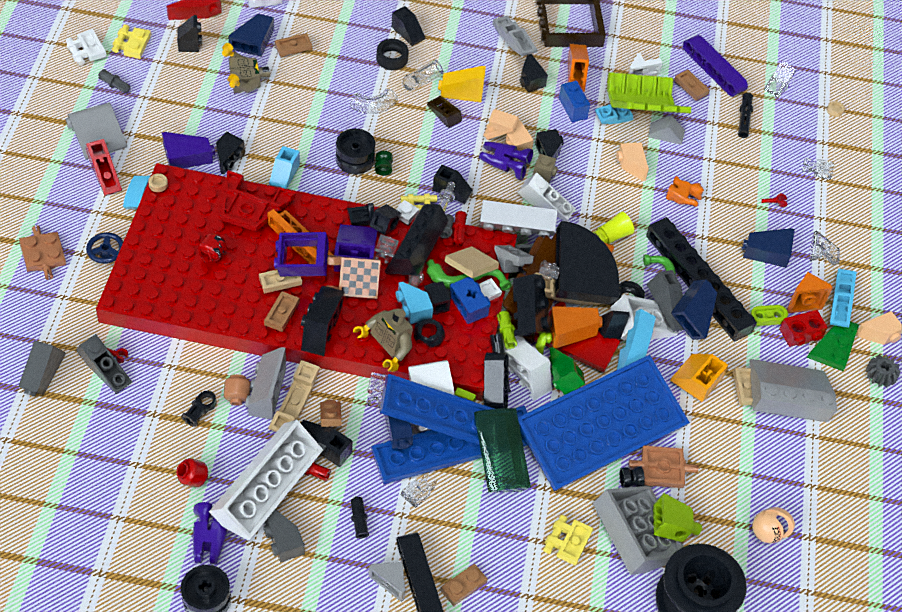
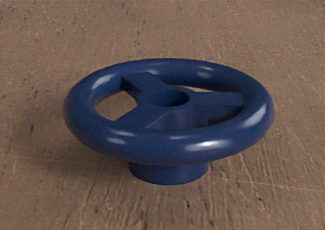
[86,232,124,264]

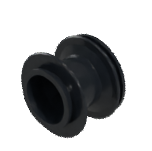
[656,543,747,612]

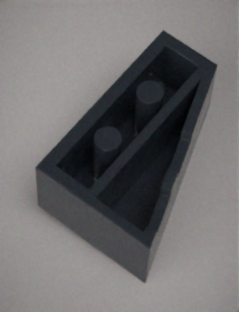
[513,274,552,336]
[301,286,345,356]

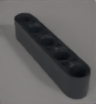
[396,532,444,612]

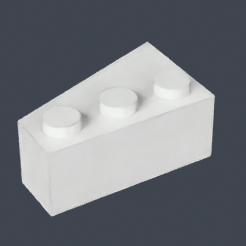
[502,336,552,400]

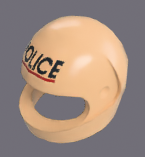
[752,507,795,543]

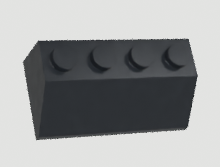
[385,204,449,275]

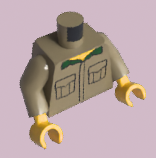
[222,43,270,94]
[353,308,413,372]

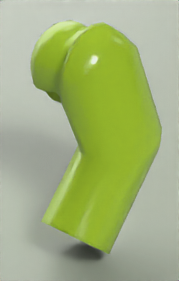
[535,333,552,355]

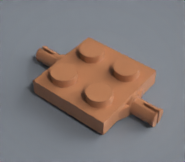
[19,225,66,280]
[628,446,699,488]

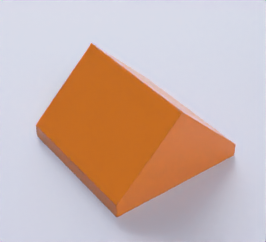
[787,272,833,314]

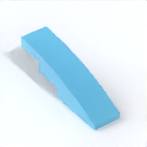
[830,269,857,328]
[617,309,656,370]

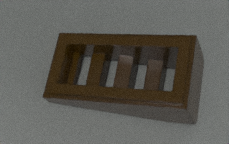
[427,96,462,128]

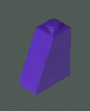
[162,132,215,168]

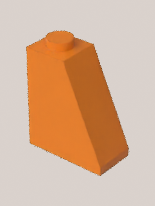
[568,44,589,92]
[550,306,602,348]

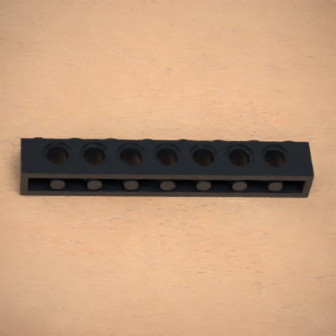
[646,217,757,342]

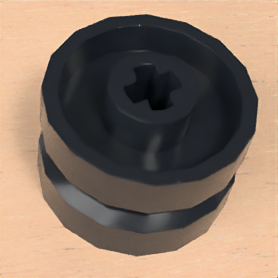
[336,128,376,175]
[180,565,231,612]

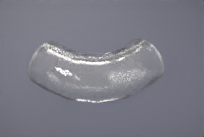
[403,59,444,91]
[350,89,398,114]

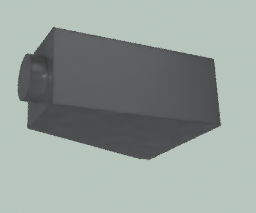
[18,340,66,397]

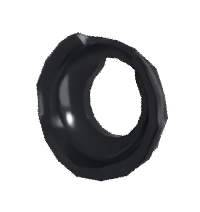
[617,281,645,301]
[413,318,446,347]

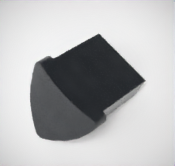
[347,203,374,226]

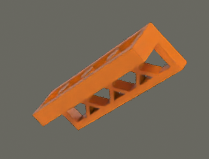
[268,209,333,264]

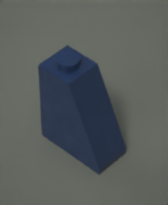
[228,14,274,57]
[741,228,795,268]
[671,279,717,340]
[385,415,413,449]

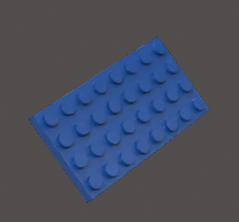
[515,355,690,492]

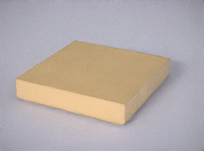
[445,246,499,278]

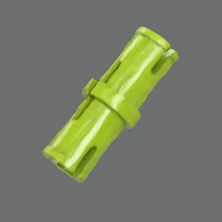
[497,311,517,349]

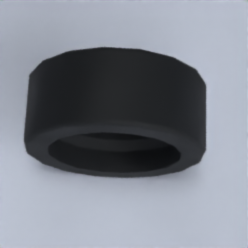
[376,39,409,71]

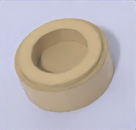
[827,101,845,117]
[148,174,168,192]

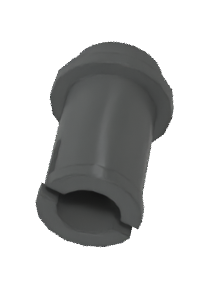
[440,214,454,238]

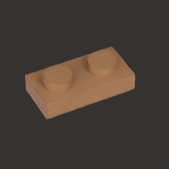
[274,33,312,57]
[674,69,710,101]
[264,291,300,332]
[320,400,342,427]
[440,563,488,607]

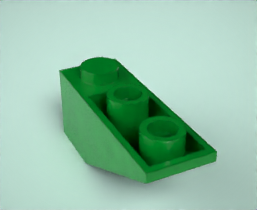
[549,347,585,395]

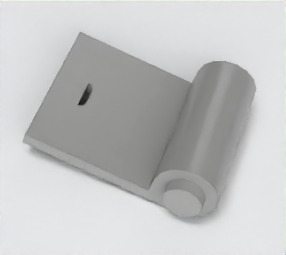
[65,102,127,160]

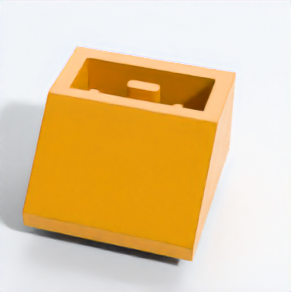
[670,354,728,402]

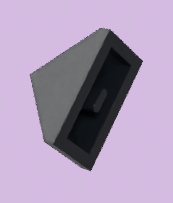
[598,311,630,339]

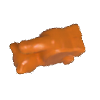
[666,176,704,207]

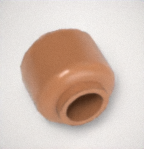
[223,374,251,406]

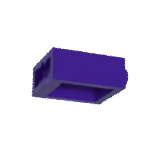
[274,232,329,277]

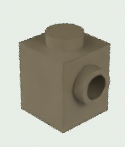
[533,154,558,184]

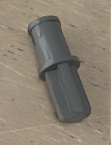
[98,69,131,93]

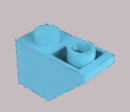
[269,146,300,189]
[396,282,433,324]

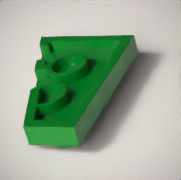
[807,321,859,371]

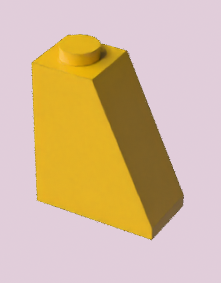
[438,66,486,102]

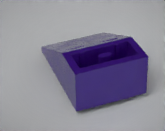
[334,224,378,272]

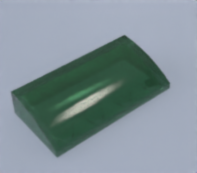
[474,408,531,493]

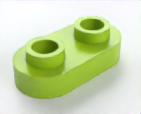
[750,305,788,326]

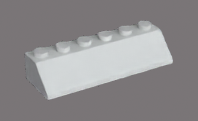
[209,420,323,540]

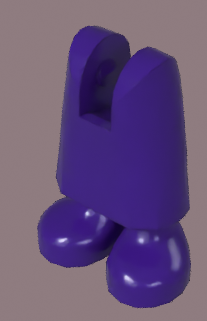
[478,141,533,181]
[193,502,227,564]

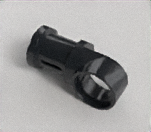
[181,391,217,427]

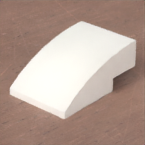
[408,360,455,431]

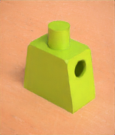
[653,493,702,542]

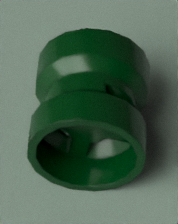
[375,151,393,176]

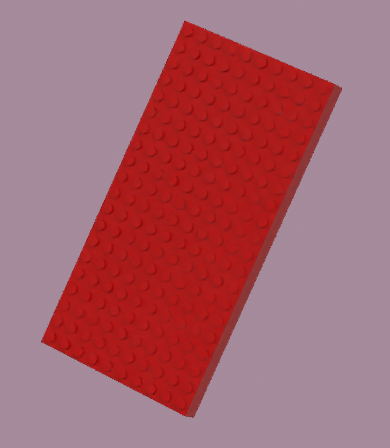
[96,163,517,401]

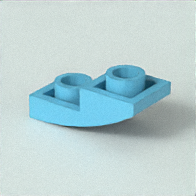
[595,104,633,124]
[123,176,151,209]

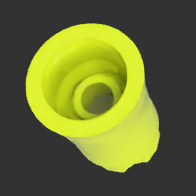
[593,211,634,244]

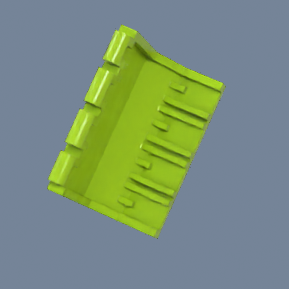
[607,72,692,114]

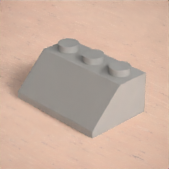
[245,347,286,420]

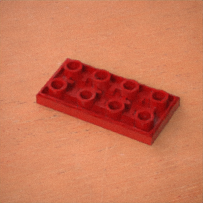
[534,310,620,372]

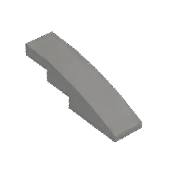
[493,16,537,56]

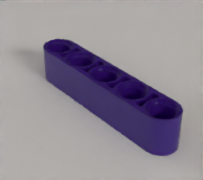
[683,35,748,97]

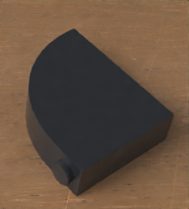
[554,221,621,305]

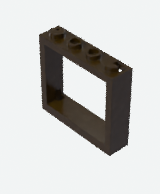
[536,0,606,47]

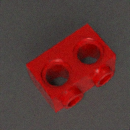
[779,310,828,347]

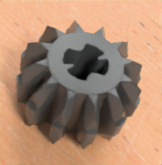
[866,354,901,388]

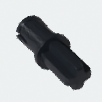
[351,496,369,539]

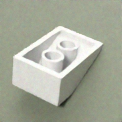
[610,295,678,340]

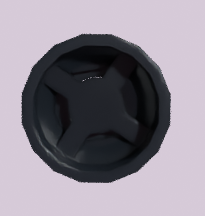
[619,466,645,488]

